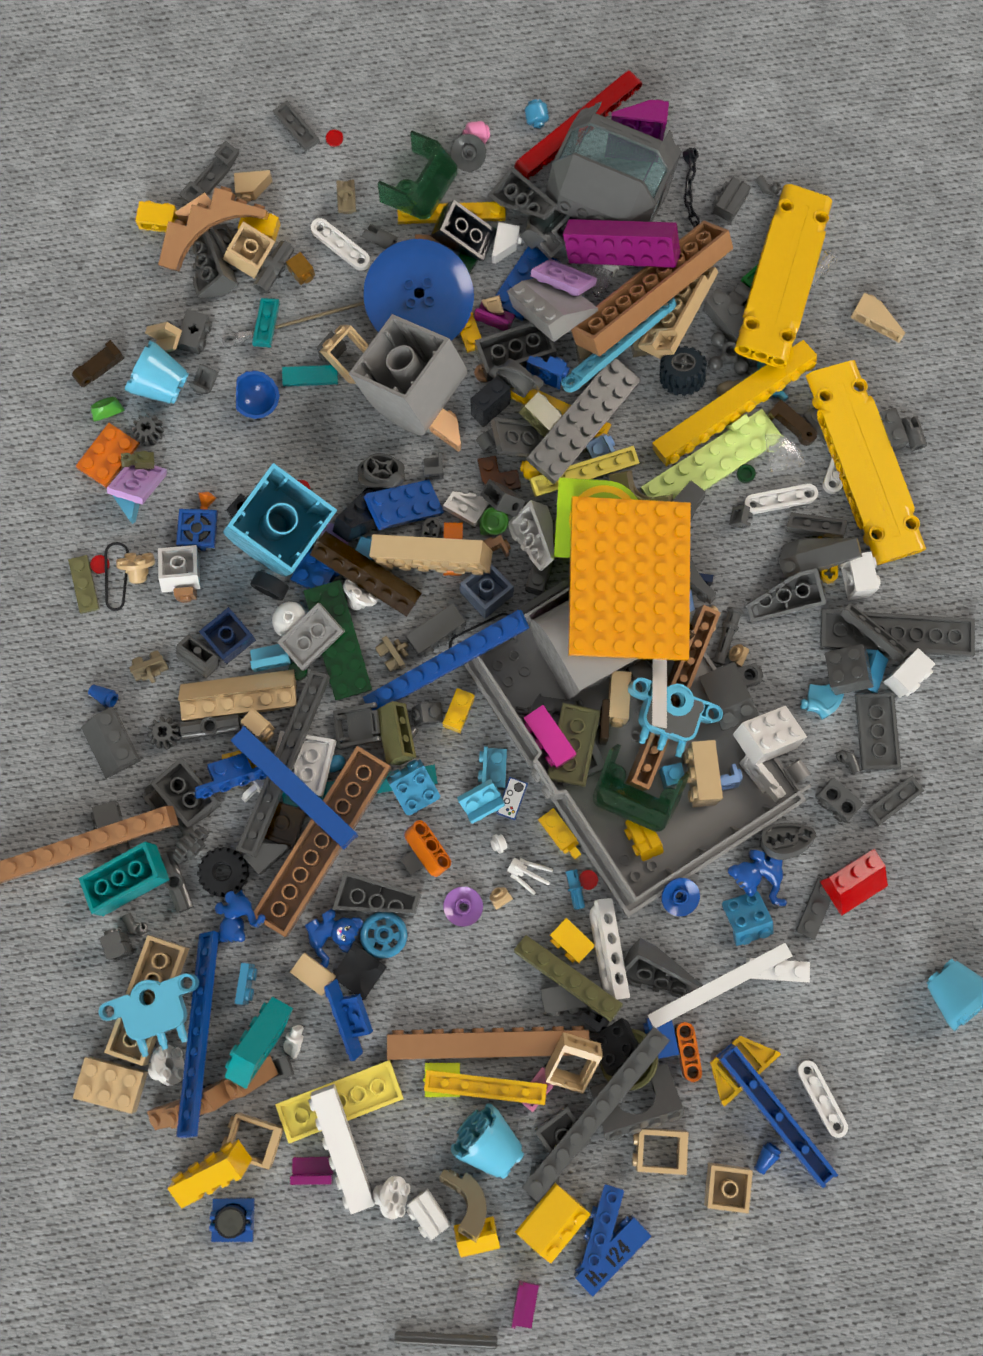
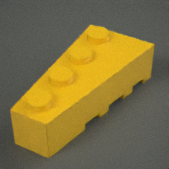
[167,1139,252,1209]

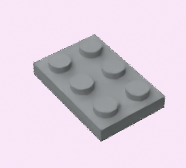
[277,603,345,671]

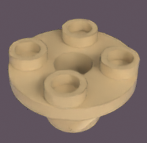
[116,553,155,584]

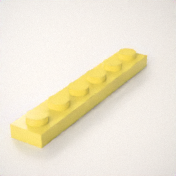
[529,446,640,497]

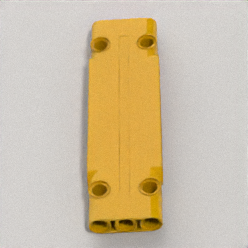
[735,184,833,368]
[805,360,926,565]

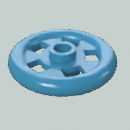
[360,912,407,959]

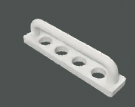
[589,898,630,1000]

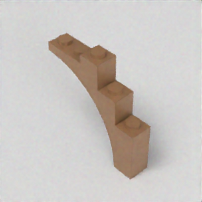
[158,186,269,271]
[147,1056,278,1130]

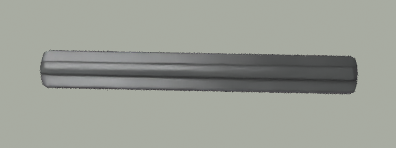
[394,1331,498,1349]

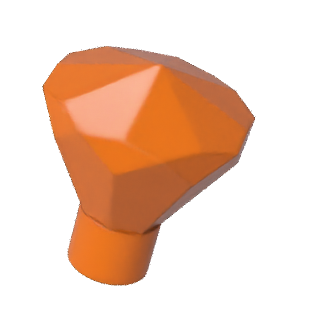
[198,492,216,510]

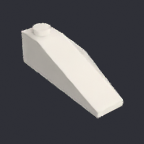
[508,500,554,571]

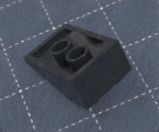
[430,200,497,261]

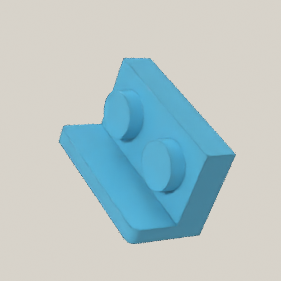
[478,746,507,788]
[457,779,505,824]

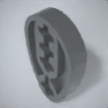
[760,823,816,860]

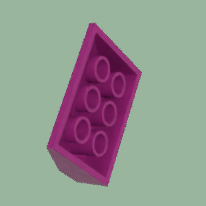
[606,99,669,160]

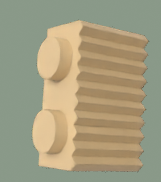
[241,708,275,742]

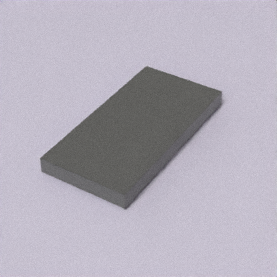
[855,692,901,770]

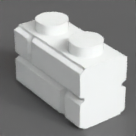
[406,1188,451,1240]

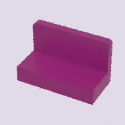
[474,302,515,331]
[290,1156,333,1185]
[511,1280,539,1329]

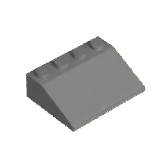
[507,278,598,342]

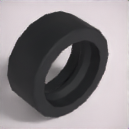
[250,571,289,601]

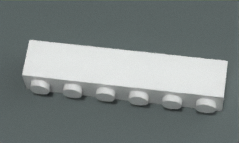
[308,1084,375,1214]

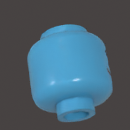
[525,99,549,129]

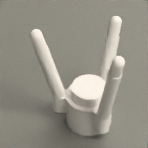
[507,858,553,895]

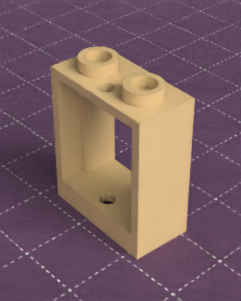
[319,325,369,384]
[608,671,632,728]
[545,1032,603,1093]
[221,1112,284,1170]
[632,1128,688,1175]

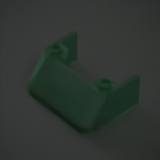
[378,130,458,220]
[593,744,690,832]

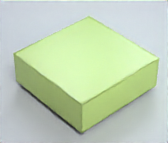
[726,414,750,431]

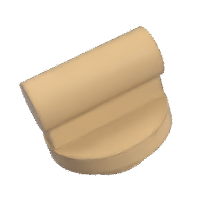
[729,644,749,667]
[489,887,513,910]

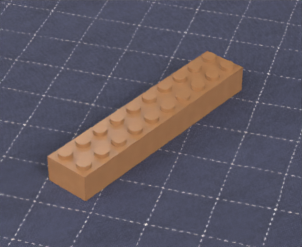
[571,221,734,356]
[254,746,392,937]

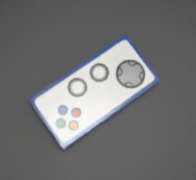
[497,777,528,820]

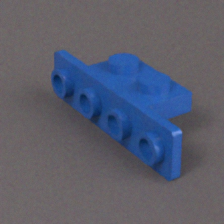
[195,753,267,799]
[324,979,373,1061]
[582,1184,624,1273]

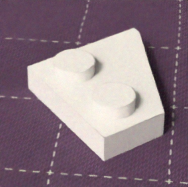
[443,491,490,527]

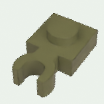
[121,451,154,469]

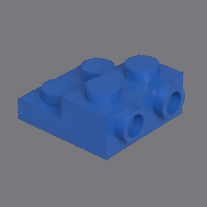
[526,356,570,390]
[290,548,340,589]

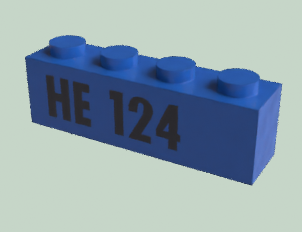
[574,1215,651,1297]

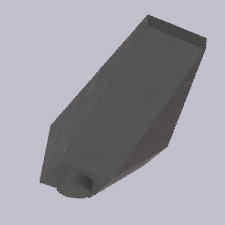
[193,230,238,299]

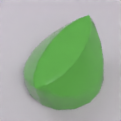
[90,397,125,422]
[479,507,509,536]

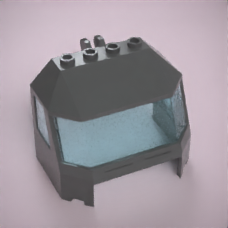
[545,101,682,222]

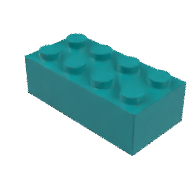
[78,842,170,916]
[225,996,293,1089]

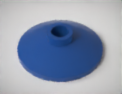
[661,878,700,916]

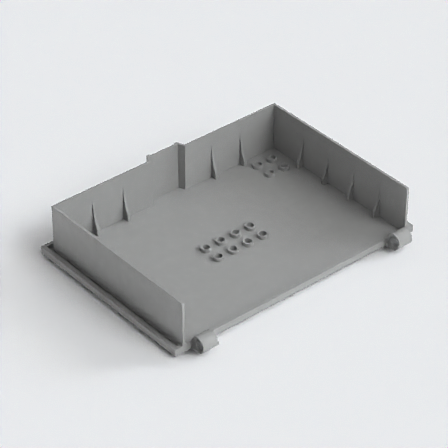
[464,587,811,917]

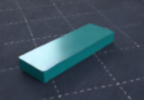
[252,298,280,348]
[282,365,338,386]

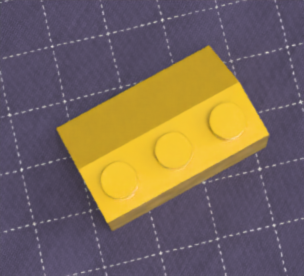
[515,1183,591,1263]

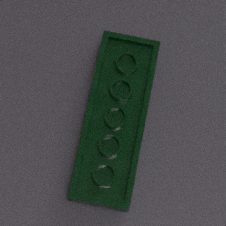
[303,580,372,701]

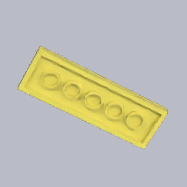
[275,1060,404,1144]

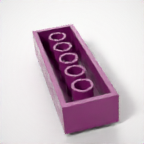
[563,219,681,267]

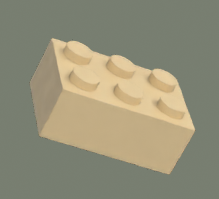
[683,740,723,808]
[73,1056,148,1114]

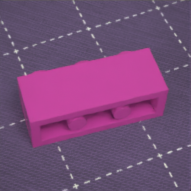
[523,705,577,769]

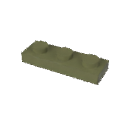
[68,555,100,614]

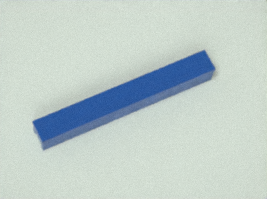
[230,726,358,849]
[716,1043,838,1188]

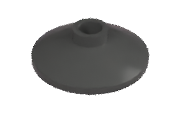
[451,134,486,172]

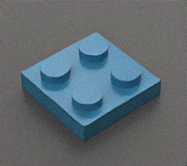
[235,963,257,1005]

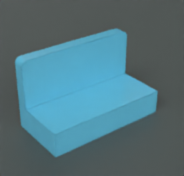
[250,644,291,672]

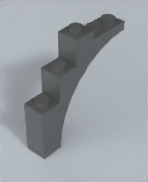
[672,481,716,604]

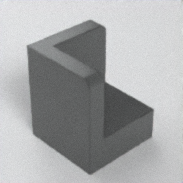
[424,452,444,480]
[269,1055,294,1084]

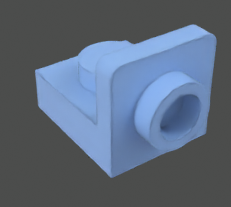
[586,433,615,459]
[720,764,743,791]

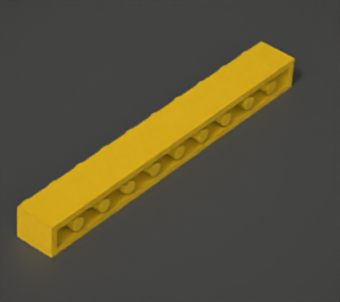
[652,340,817,467]

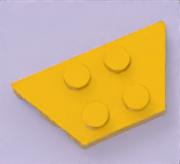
[710,1035,781,1107]

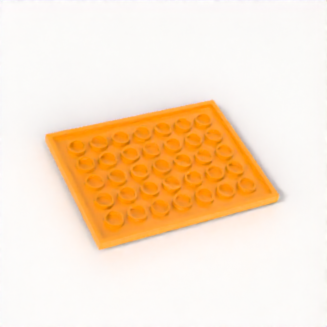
[568,496,691,661]

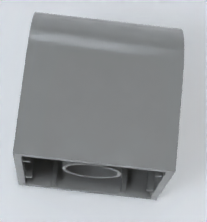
[349,314,467,435]
[530,600,640,700]

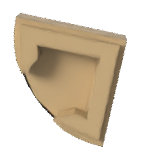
[482,295,504,315]

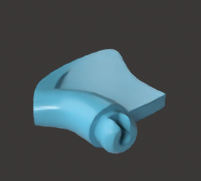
[800,684,844,720]

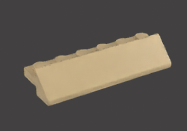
[638,267,718,359]
[178,669,297,721]

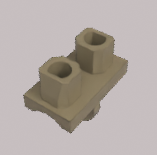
[336,180,356,214]
[375,635,409,672]
[129,650,169,683]

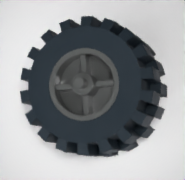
[659,346,707,396]

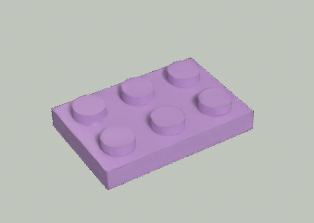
[531,259,597,296]
[107,465,167,505]

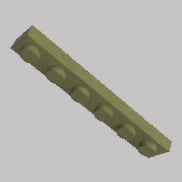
[514,935,623,1022]

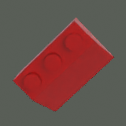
[820,849,888,916]

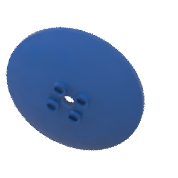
[363,239,474,341]

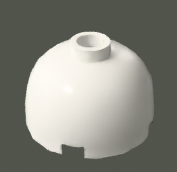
[272,601,308,637]

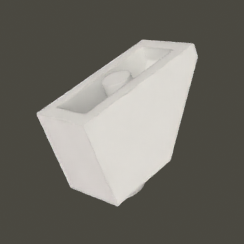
[492,222,522,264]

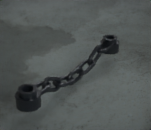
[683,147,700,229]

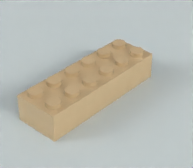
[369,534,493,575]
[104,935,190,1066]

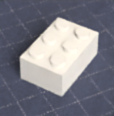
[733,705,807,766]

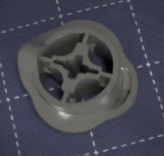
[489,358,544,397]
[357,453,405,491]

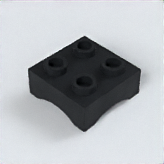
[333,944,387,1000]
[589,1018,639,1076]

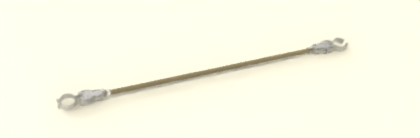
[221,289,423,346]

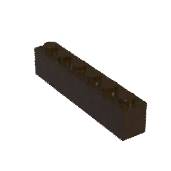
[310,531,422,617]

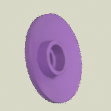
[443,887,483,927]

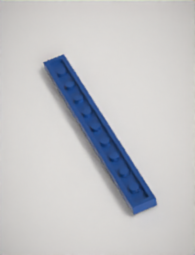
[363,610,529,711]
[176,931,219,1138]

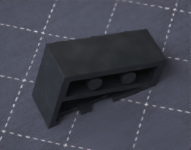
[332,487,377,542]

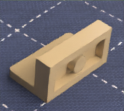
[145,322,182,352]
[290,953,336,996]

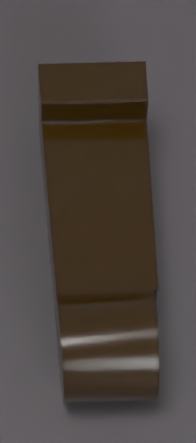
[72,340,124,387]
[767,400,817,446]

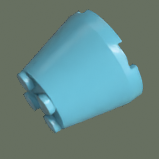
[125,340,189,404]
[927,959,983,1032]
[451,1104,524,1179]

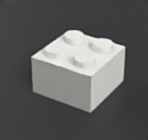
[158,545,200,592]
[841,552,881,601]
[883,648,935,698]

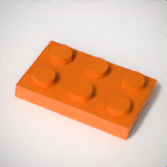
[75,423,140,488]

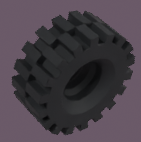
[197,847,249,897]

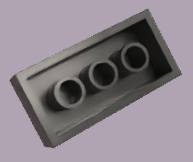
[475,323,557,382]

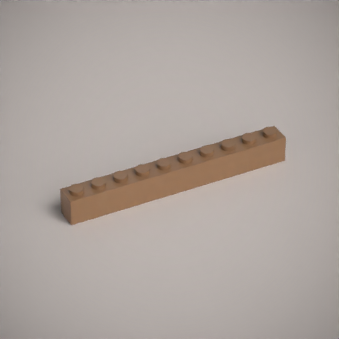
[626,605,721,791]
[0,806,179,884]
[387,1026,589,1060]

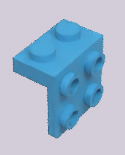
[386,759,440,815]
[722,891,774,946]

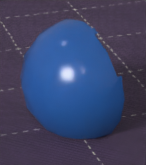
[236,371,280,419]

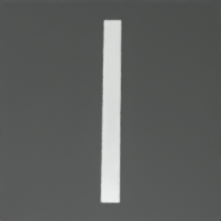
[652,659,667,728]
[648,943,792,1028]

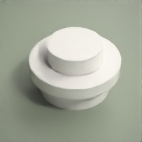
[491,834,507,854]

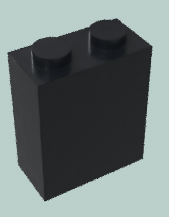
[470,375,511,428]

